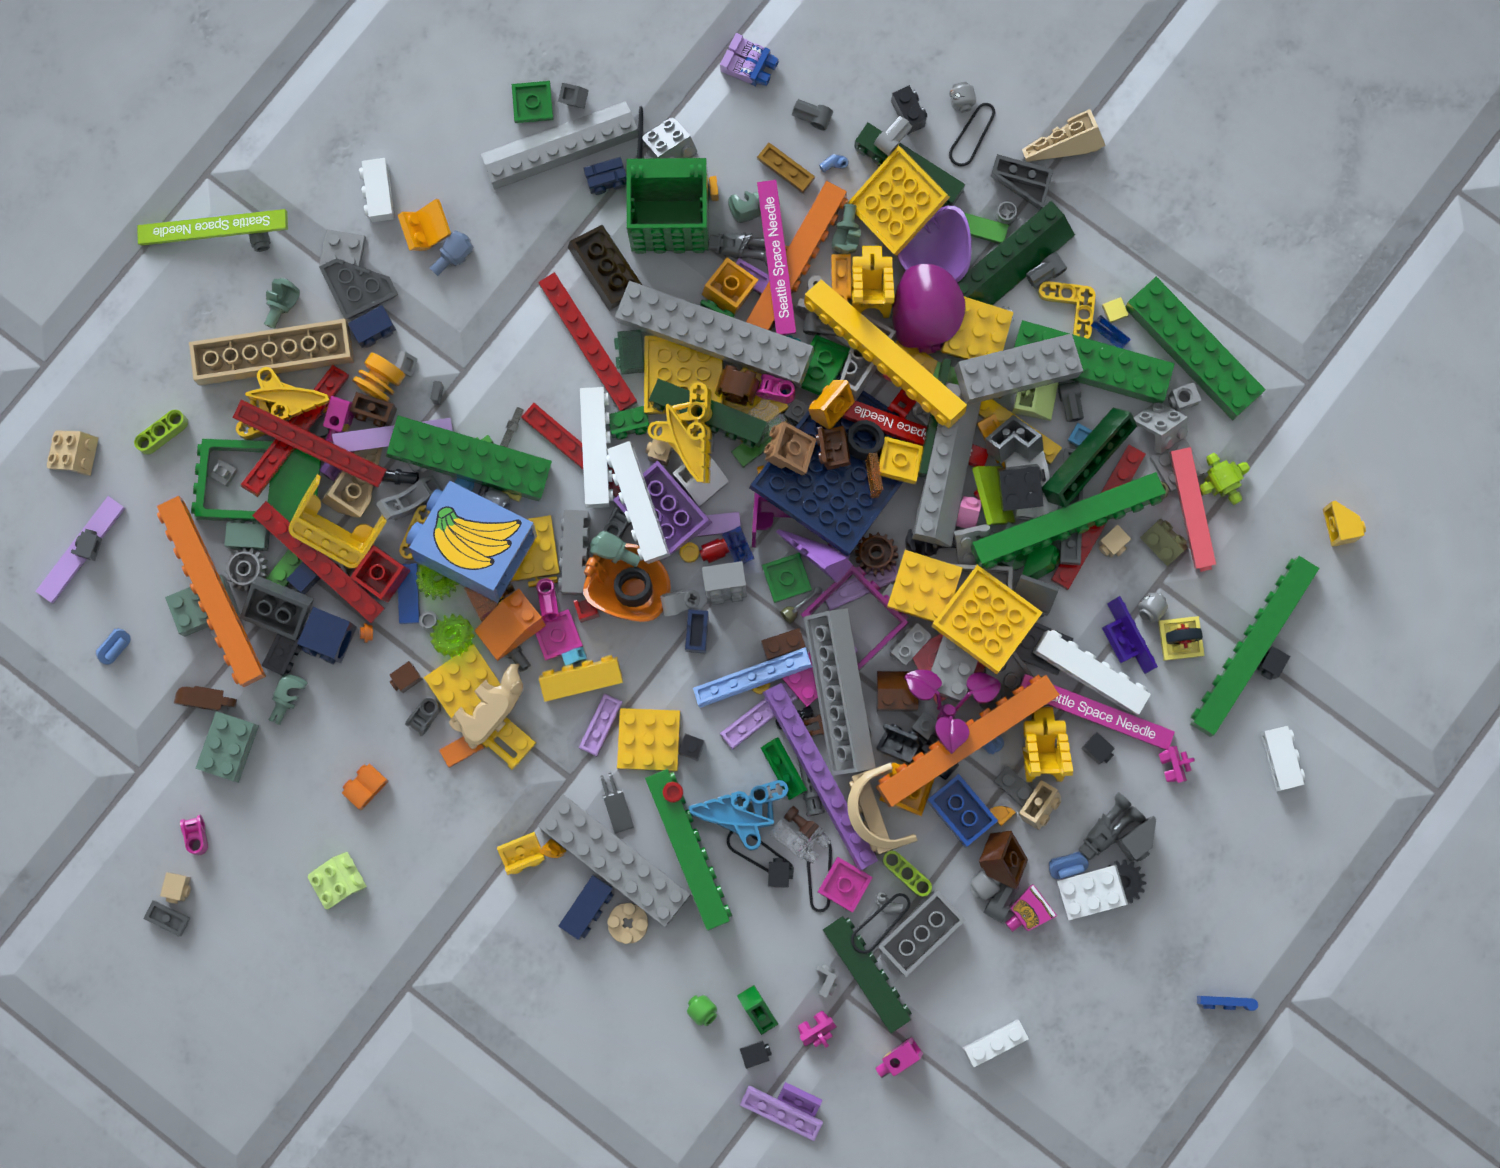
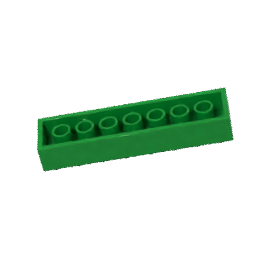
[1125,276,1266,421]
[1014,320,1175,404]
[386,415,552,502]
[645,769,732,931]

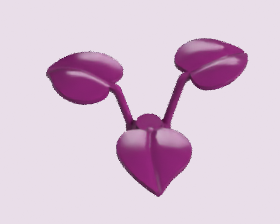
[904,670,1001,754]

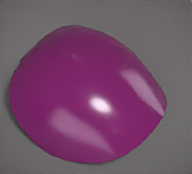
[892,264,965,354]

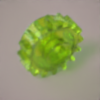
[416,565,459,600]
[430,613,475,658]

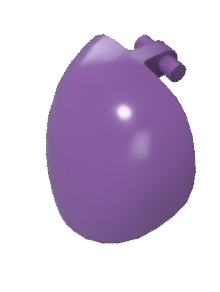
[898,206,972,283]

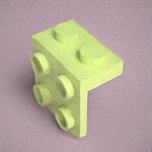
[308,852,367,909]

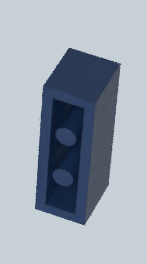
[558,875,614,940]

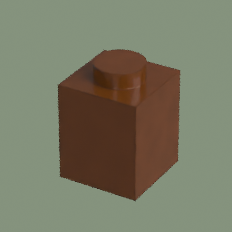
[389,661,423,693]

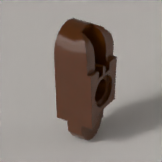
[174,686,237,711]

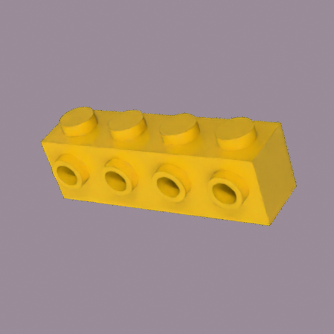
[539,655,623,702]

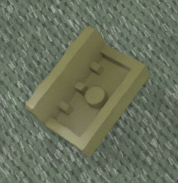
[1140,519,1188,566]

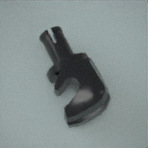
[905,529,956,557]

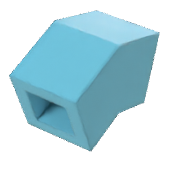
[561,647,587,666]

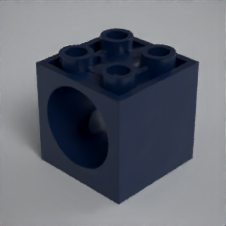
[297,607,357,664]

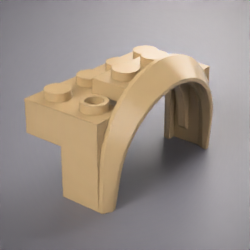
[847,763,918,855]

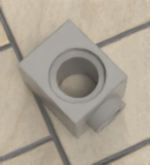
[1168,383,1201,412]

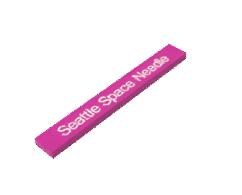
[757,180,796,335]
[1020,674,1175,750]

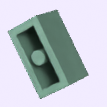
[224,520,270,551]

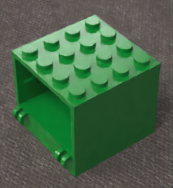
[627,158,709,254]

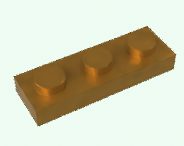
[757,143,815,193]

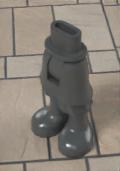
[708,233,768,267]
[1079,792,1146,860]

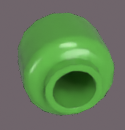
[687,995,717,1026]

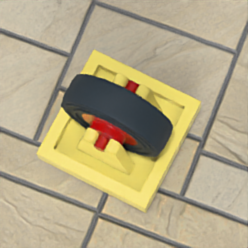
[1158,616,1205,661]

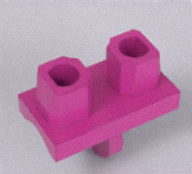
[1159,746,1195,783]
[797,1011,836,1048]

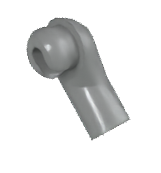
[875,892,903,914]

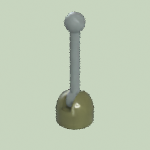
[780,586,822,624]

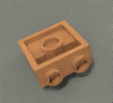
[764,421,816,475]

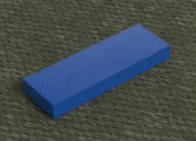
[398,563,420,624]

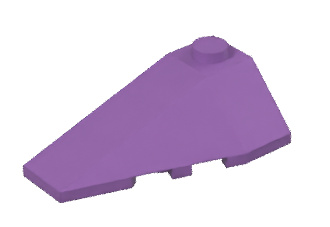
[776,529,853,583]

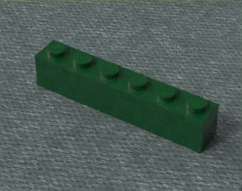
[854,122,965,207]
[649,378,769,448]
[1042,407,1137,508]
[822,916,912,1033]

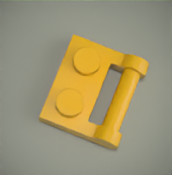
[482,717,536,770]

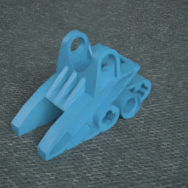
[688,780,788,850]

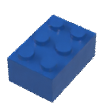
[926,774,998,848]

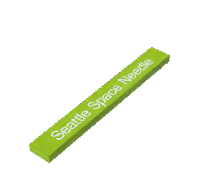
[137,209,288,246]

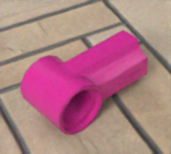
[536,578,559,621]

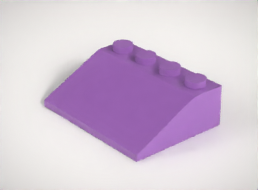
[613,461,712,559]

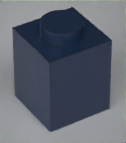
[286,562,321,594]

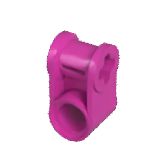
[756,374,795,404]
[180,815,208,855]

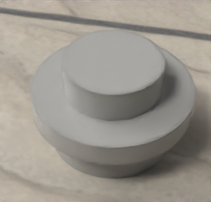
[419,611,439,631]

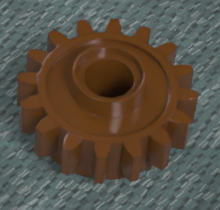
[855,532,899,577]

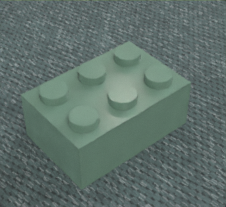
[165,574,240,637]
[195,711,259,783]

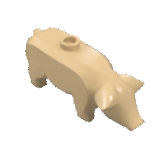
[449,664,523,749]

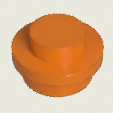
[360,623,373,643]

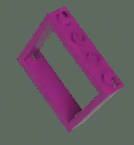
[801,566,909,671]

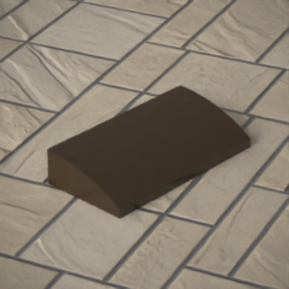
[568,225,642,311]

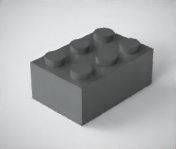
[240,576,314,641]

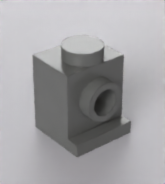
[71,529,102,561]

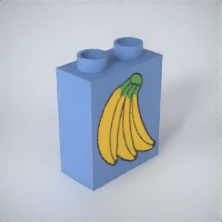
[406,481,537,603]

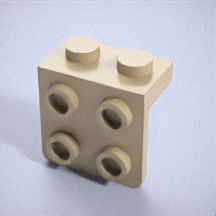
[47,430,99,476]

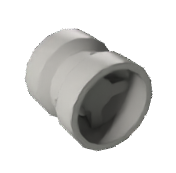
[996,201,1017,225]

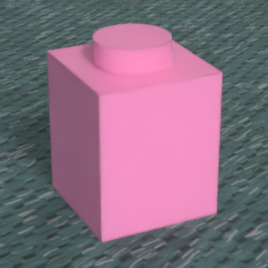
[956,496,982,528]

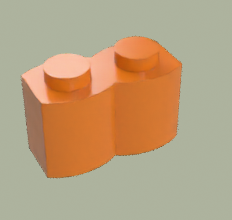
[342,763,389,810]

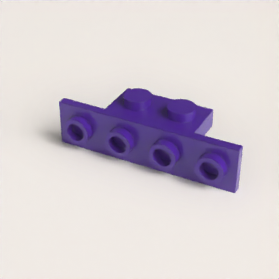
[1102,596,1158,674]

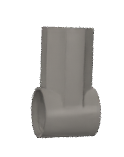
[874,116,912,156]

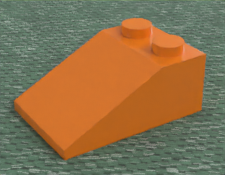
[474,588,546,661]

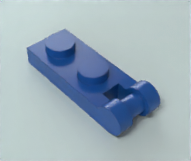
[1197,996,1258,1011]

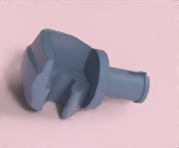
[429,230,474,276]

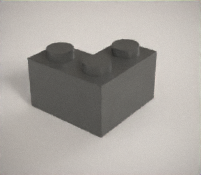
[985,415,1044,463]

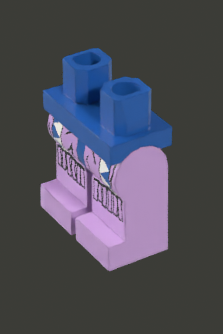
[720,33,779,87]

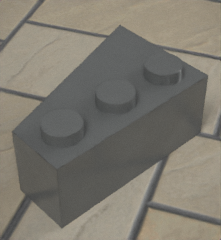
[991,154,1054,210]

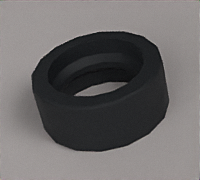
[846,420,885,460]
[614,567,653,607]

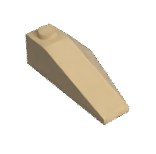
[1022,109,1106,162]
[321,447,383,518]

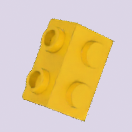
[497,832,545,875]

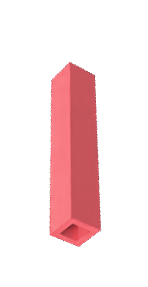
[1169,447,1216,572]

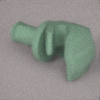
[728,191,780,223]
[832,204,861,254]
[264,278,300,329]
[590,531,640,567]
[268,674,308,725]

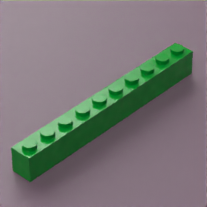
[971,472,1166,570]
[1190,556,1320,737]

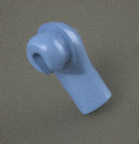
[819,155,849,173]

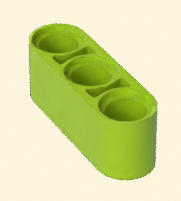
[134,410,188,455]
[882,851,932,897]

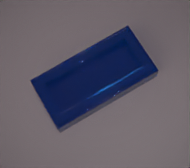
[1091,315,1131,348]

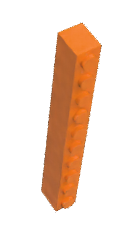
[746,181,848,331]
[157,496,266,687]
[876,674,1059,807]

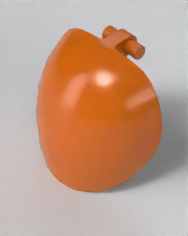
[583,543,671,622]

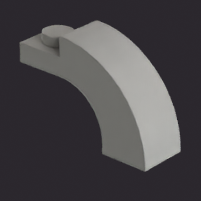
[376,475,443,521]

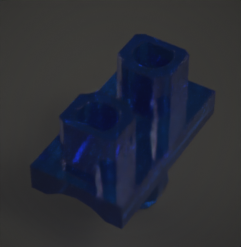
[722,526,755,564]

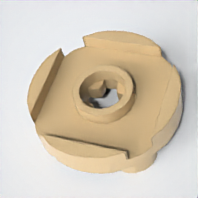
[607,903,648,944]

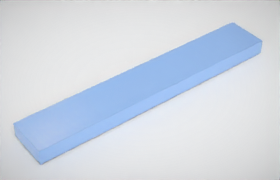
[693,647,812,708]

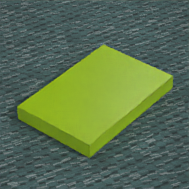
[972,466,1016,525]

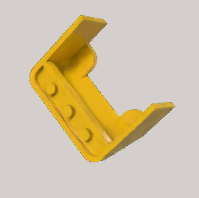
[289,474,386,568]

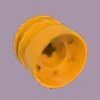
[352,352,406,402]

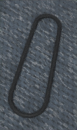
[949,103,995,166]
[637,106,643,159]
[727,831,794,872]
[806,835,832,912]
[851,893,911,954]

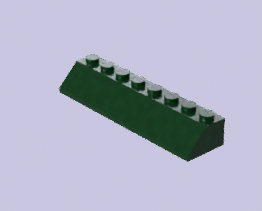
[958,201,1075,305]

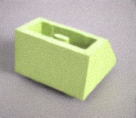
[1012,382,1058,421]

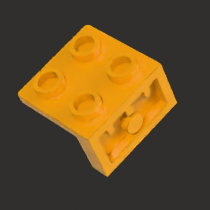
[397,199,451,251]

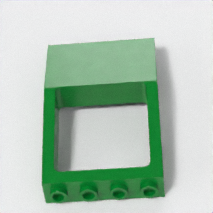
[191,439,321,522]

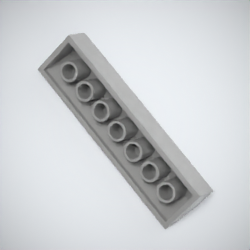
[481,101,638,190]
[912,382,981,548]
[804,608,876,776]

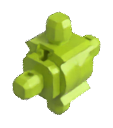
[1199,453,1250,505]

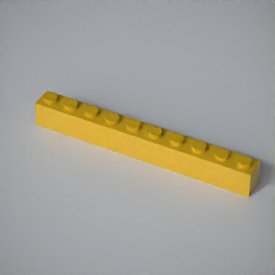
[804,279,967,429]

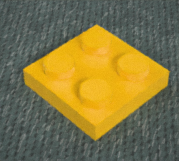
[876,437,923,484]

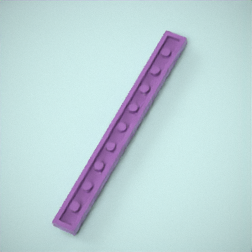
[763,682,878,871]

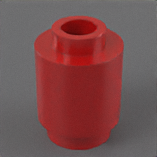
[699,538,730,564]

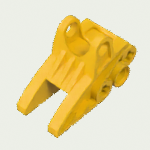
[852,246,894,318]
[236,367,330,440]
[648,382,712,483]
[1022,707,1073,782]

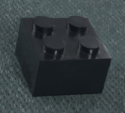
[997,464,1043,511]

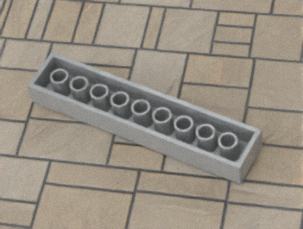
[615,281,815,388]

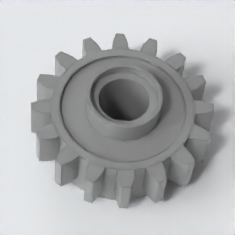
[224,548,270,592]

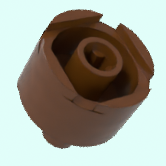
[715,365,760,406]

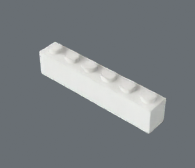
[580,387,613,508]
[606,441,670,564]
[1032,630,1151,716]

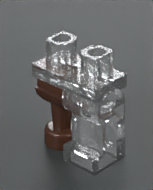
[769,806,831,864]

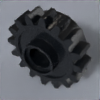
[1107,860,1147,904]

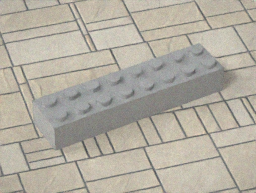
[538,794,691,927]

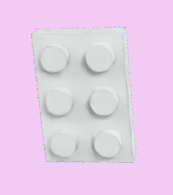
[1057,865,1128,920]

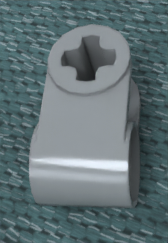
[660,589,700,616]

